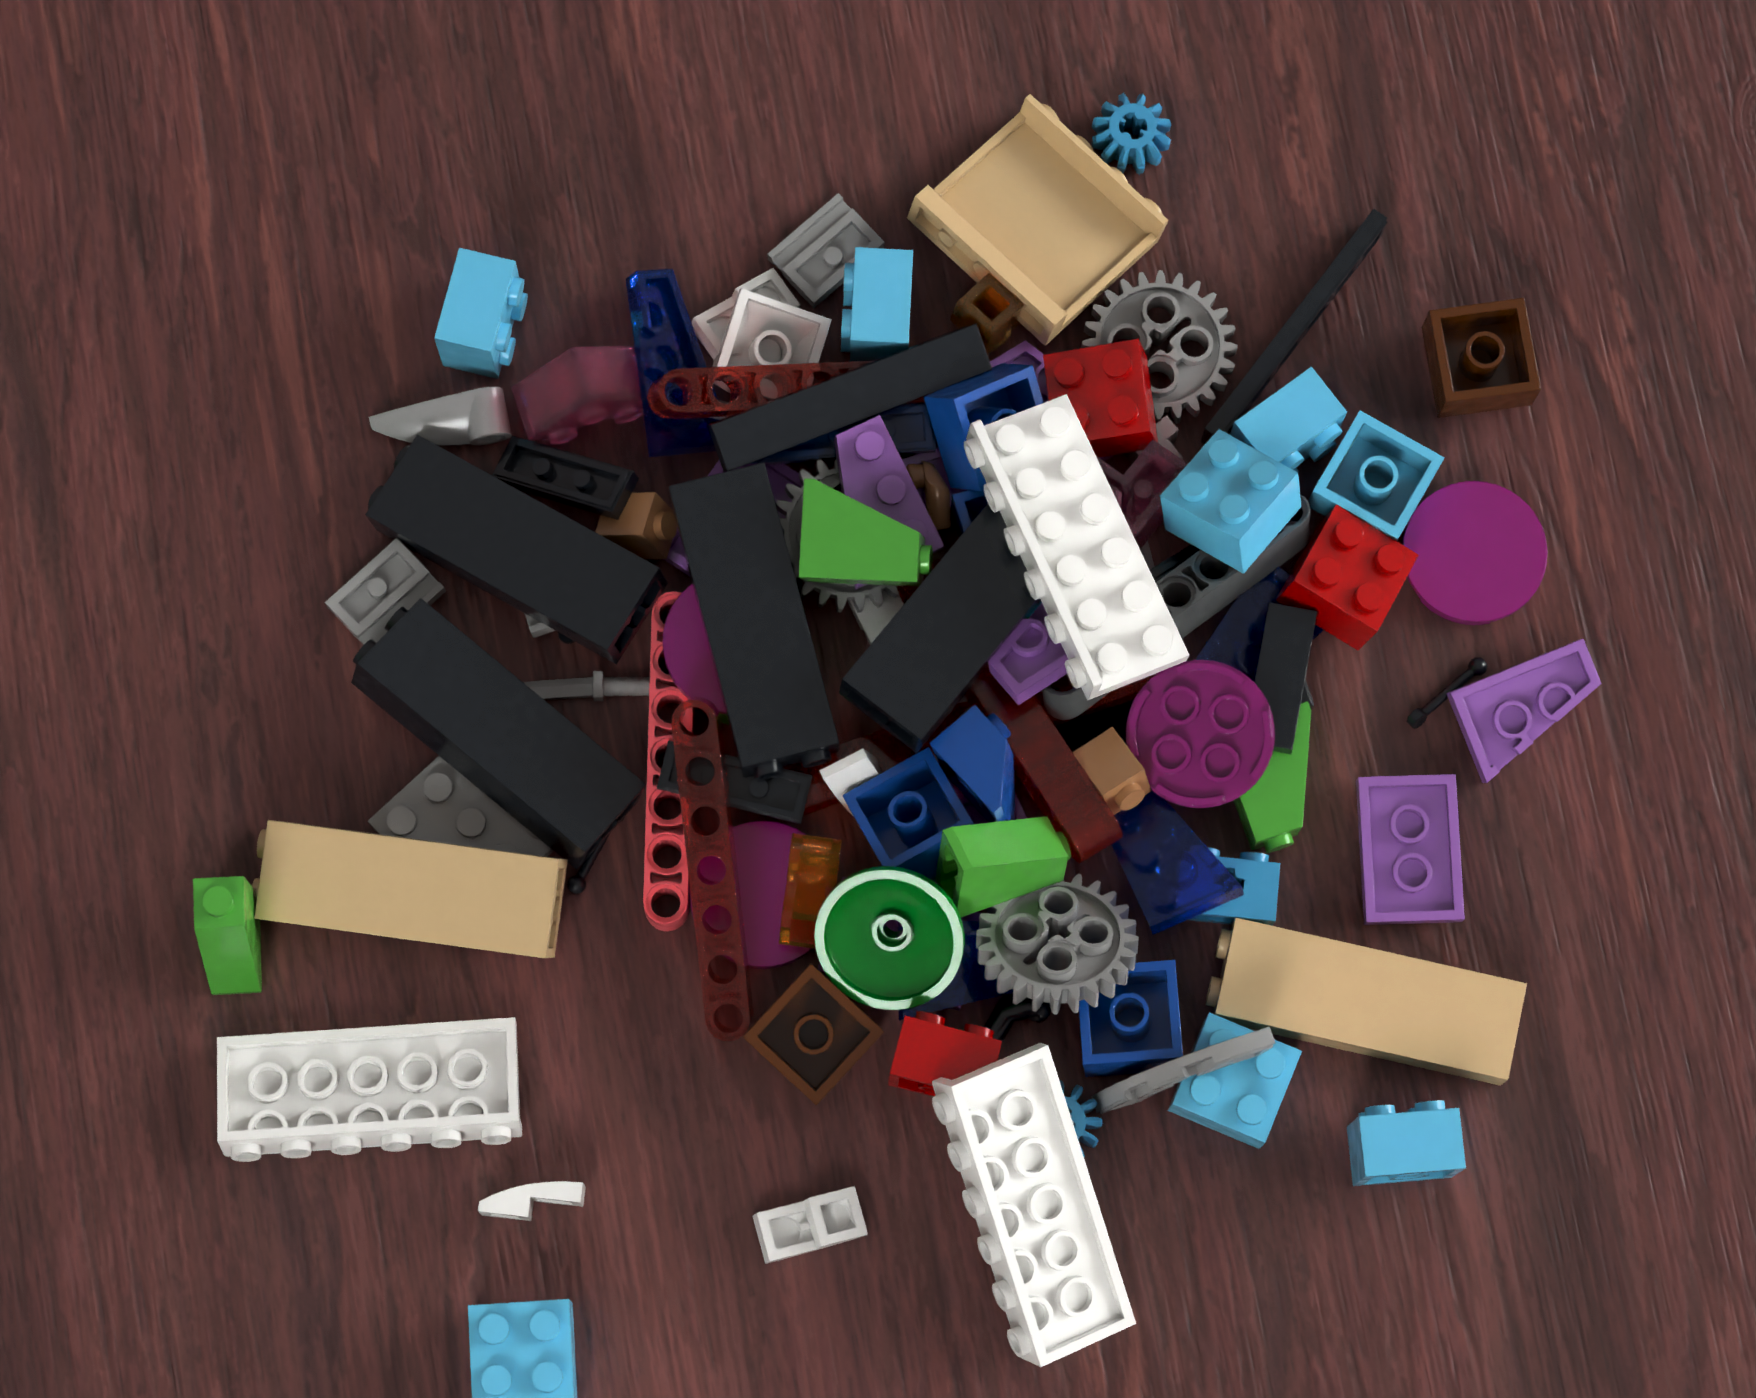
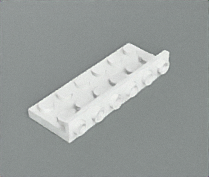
[964,394,1189,701]
[217,1017,523,1162]
[932,1043,1136,1367]

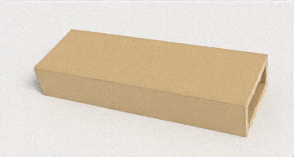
[252,820,568,958]
[1205,918,1527,1086]

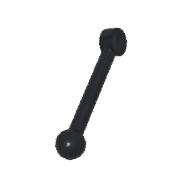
[1407,657,1487,729]
[567,817,625,894]

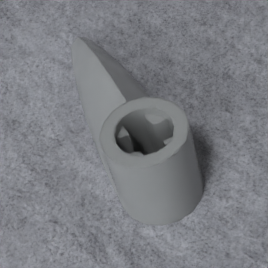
[368,387,512,445]

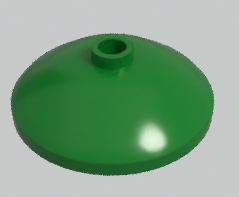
[814,866,965,1010]

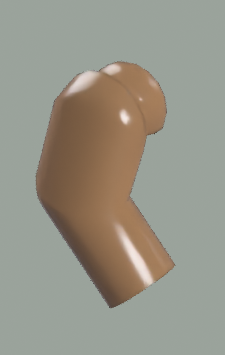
[906,460,951,530]

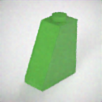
[799,478,933,587]
[1233,701,1311,853]
[935,816,1071,917]
[193,876,262,995]

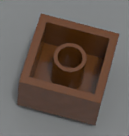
[1421,298,1541,418]
[743,963,884,1105]

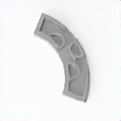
[1091,1027,1275,1114]

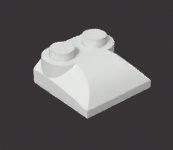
[710,288,832,404]

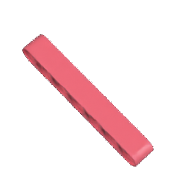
[643,591,695,932]

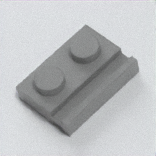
[767,193,885,309]
[325,538,446,645]

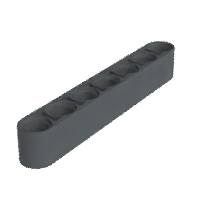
[1042,494,1311,720]

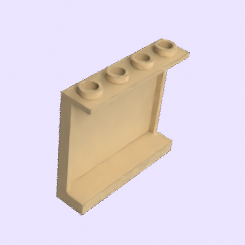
[907,94,1168,346]

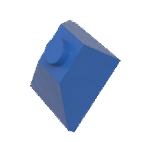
[930,705,1015,822]

